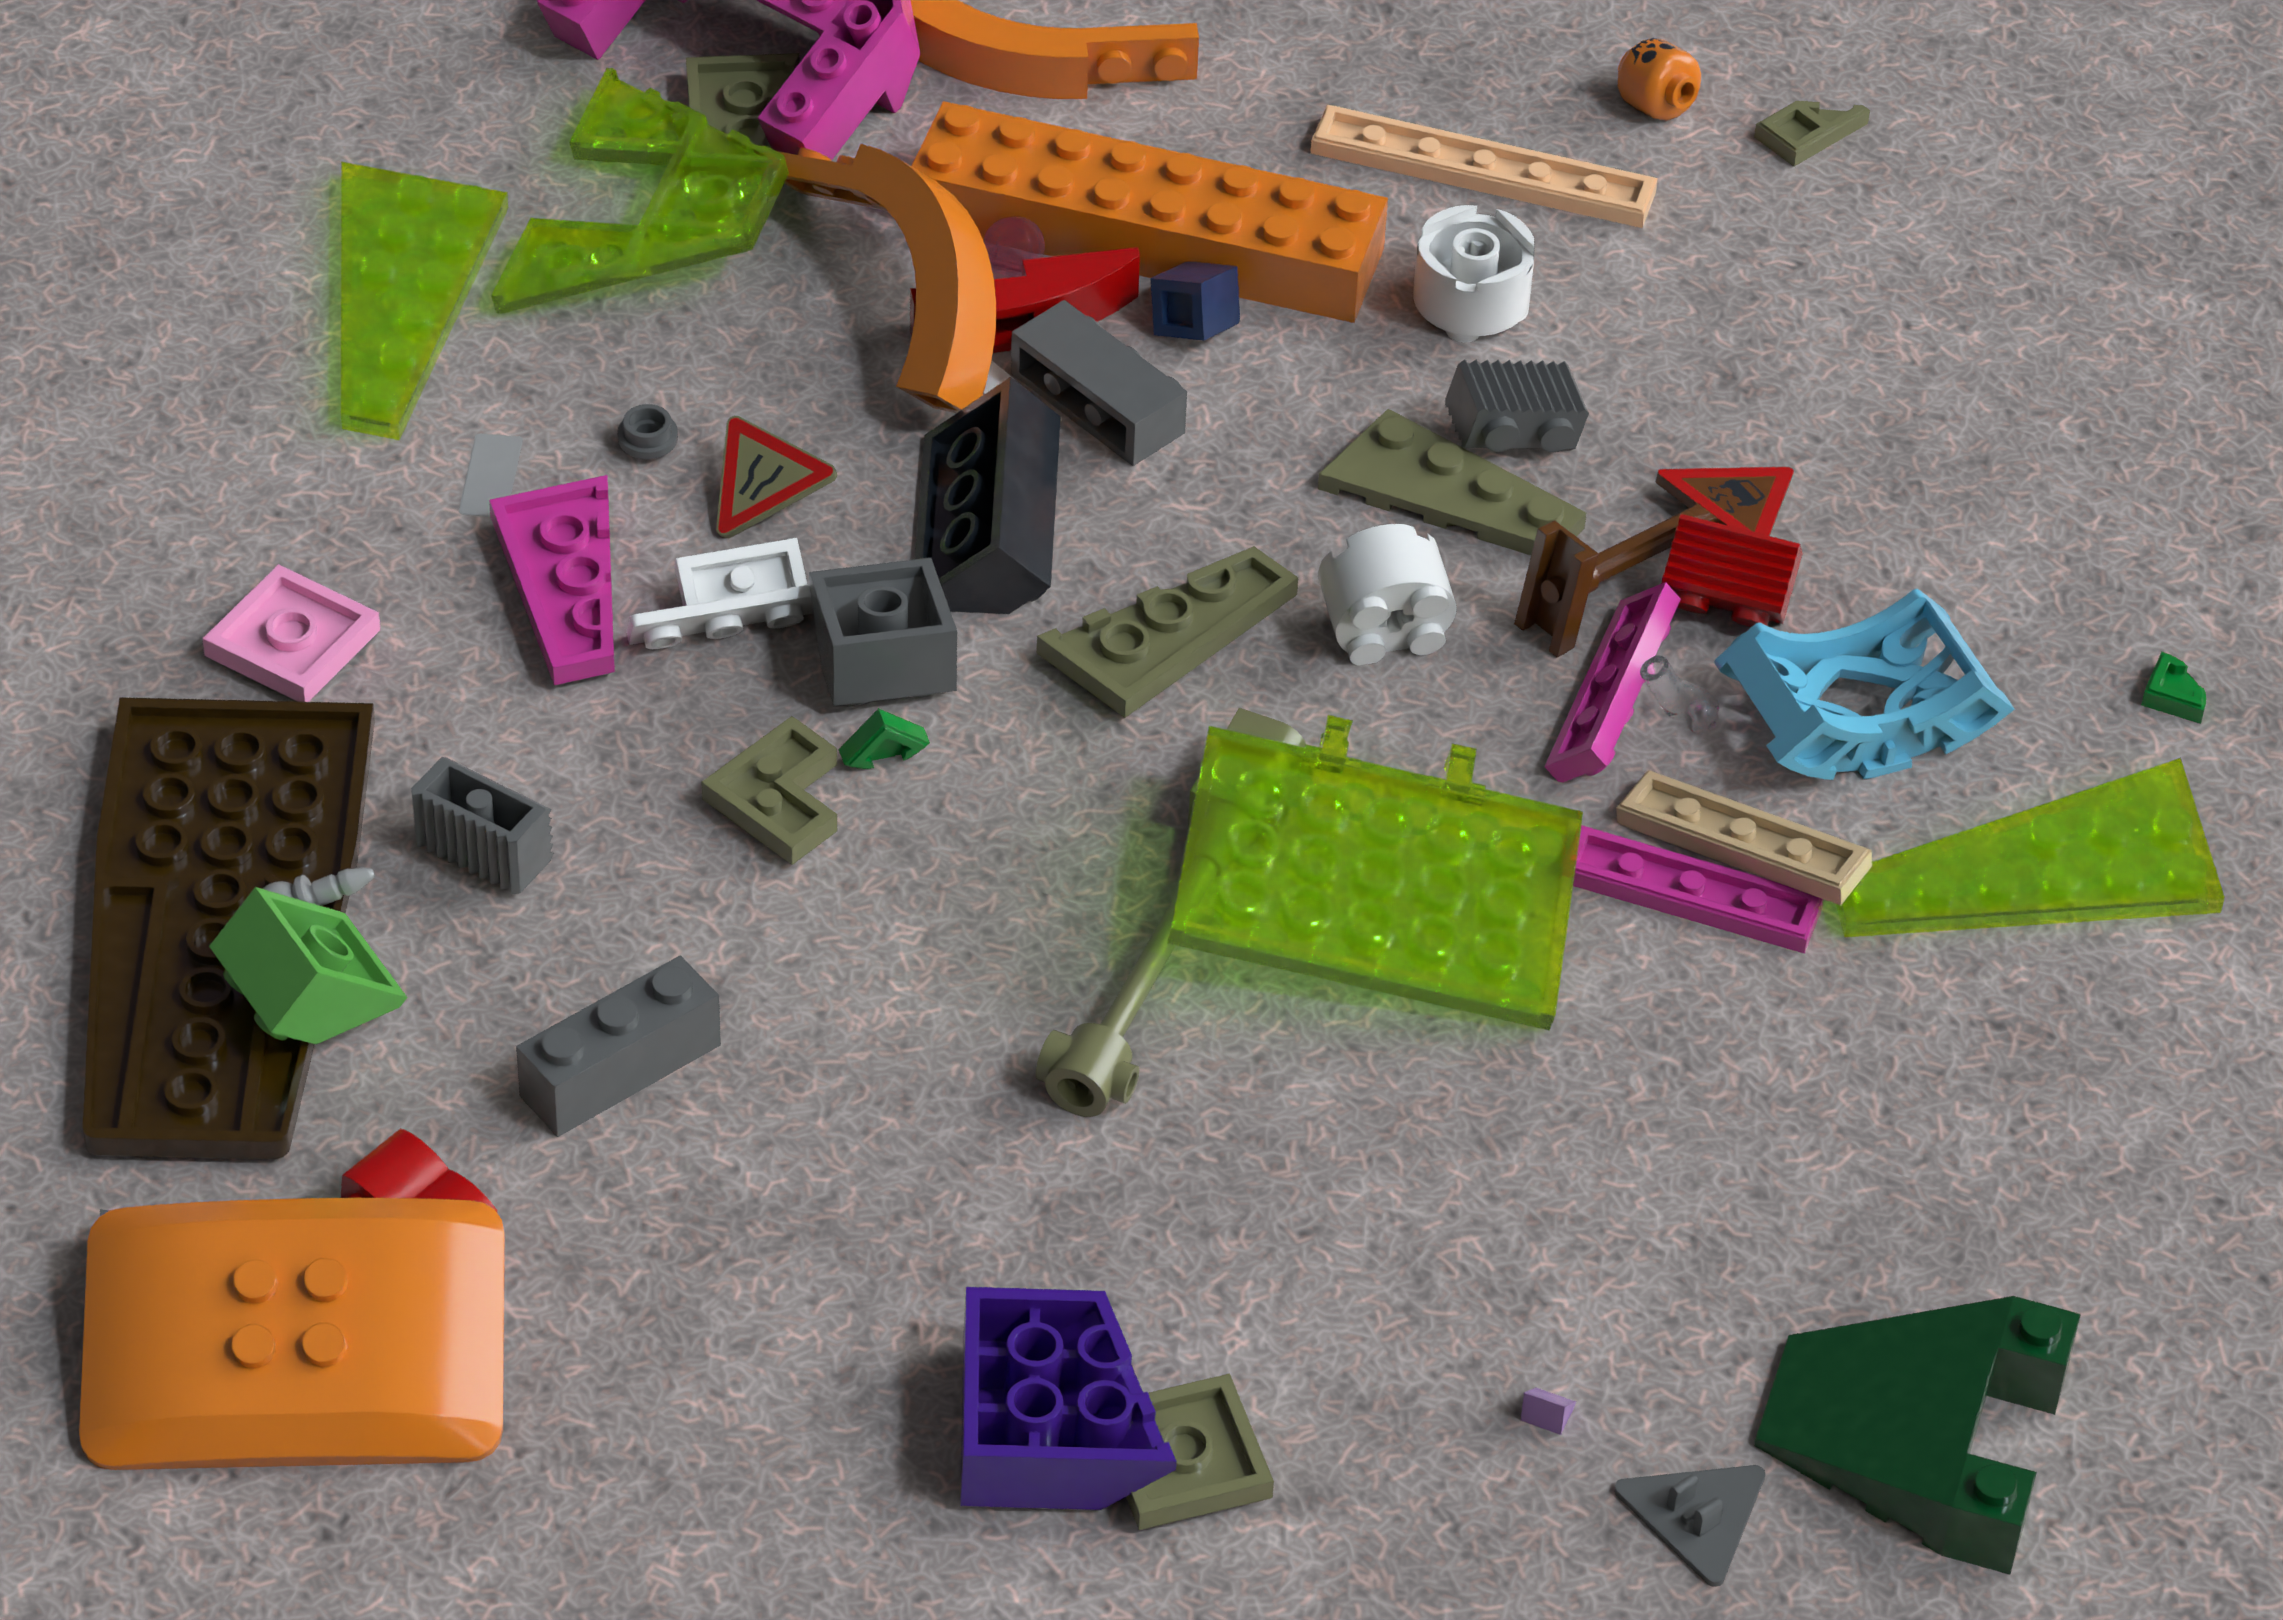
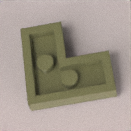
[701,716,838,865]

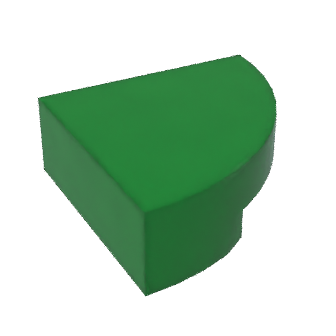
[2141,651,2206,724]
[838,708,930,769]

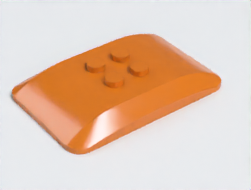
[79,1198,505,1470]

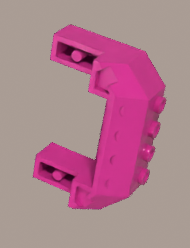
[537,0,920,160]

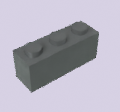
[1011,300,1187,466]
[516,955,721,1137]

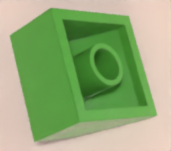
[209,887,408,1045]

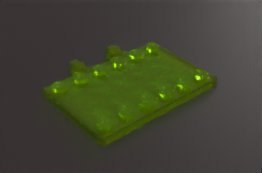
[1167,715,1583,1031]

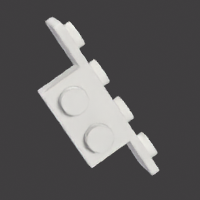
[627,538,813,649]

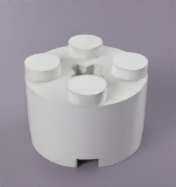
[1413,205,1534,342]
[1318,524,1456,665]

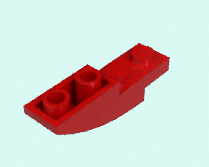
[910,247,1140,353]

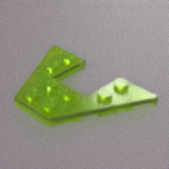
[491,68,789,314]

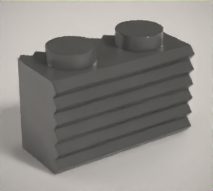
[1445,359,1589,452]
[411,757,554,895]

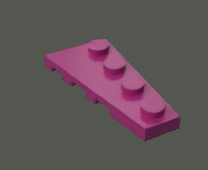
[489,475,615,685]

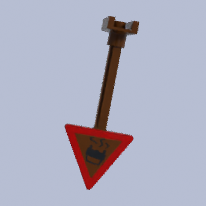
[1514,467,1794,658]

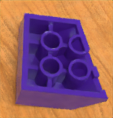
[960,1287,1177,1510]

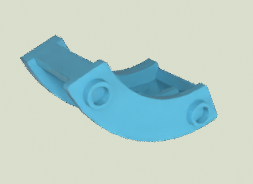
[1714,589,2015,780]

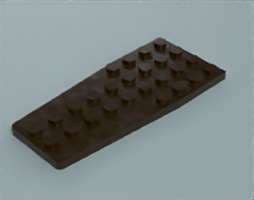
[83,697,375,1159]

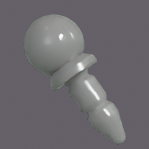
[263,868,375,906]

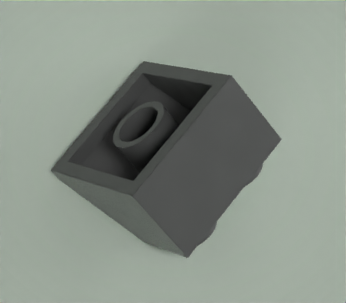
[809,558,957,706]

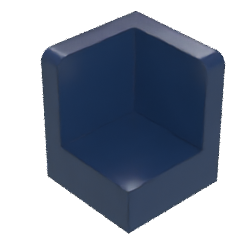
[1150,262,1240,341]

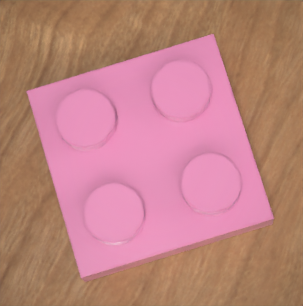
[203,564,380,702]

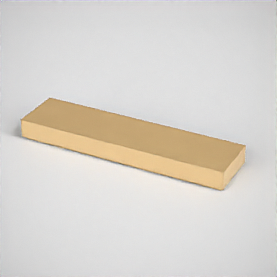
[1616,770,1872,905]

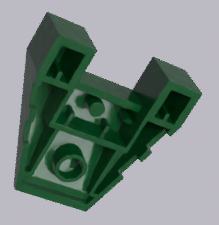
[1754,1296,2081,1575]

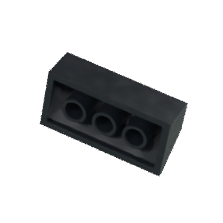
[914,377,1061,614]

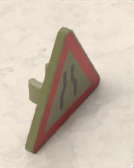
[716,416,837,538]

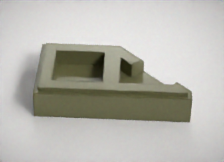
[1754,101,1870,167]

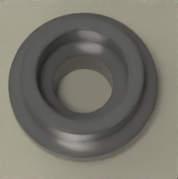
[617,404,678,459]

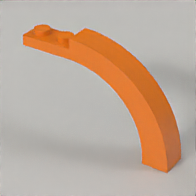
[911,0,1199,99]
[765,144,996,413]

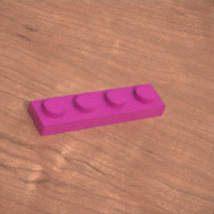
[1544,582,1681,783]

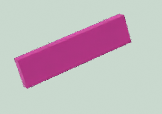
[1559,825,1824,954]

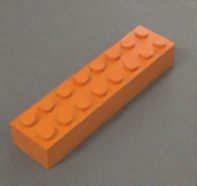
[912,101,1388,323]

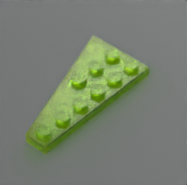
[341,162,509,440]
[1836,758,2225,937]

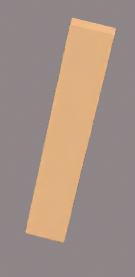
[1310,105,1658,228]

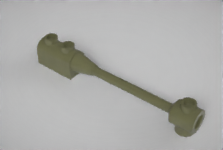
[1036,708,1315,1117]

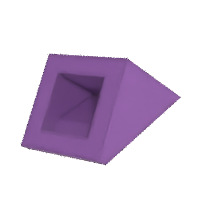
[1521,1387,1576,1435]

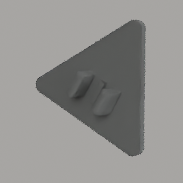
[1614,1465,1766,1587]

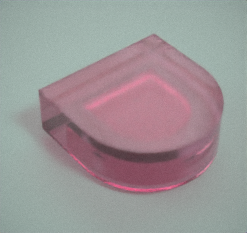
[983,216,1045,277]

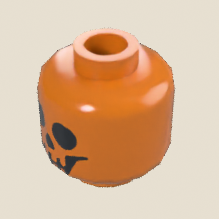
[1617,38,1701,121]

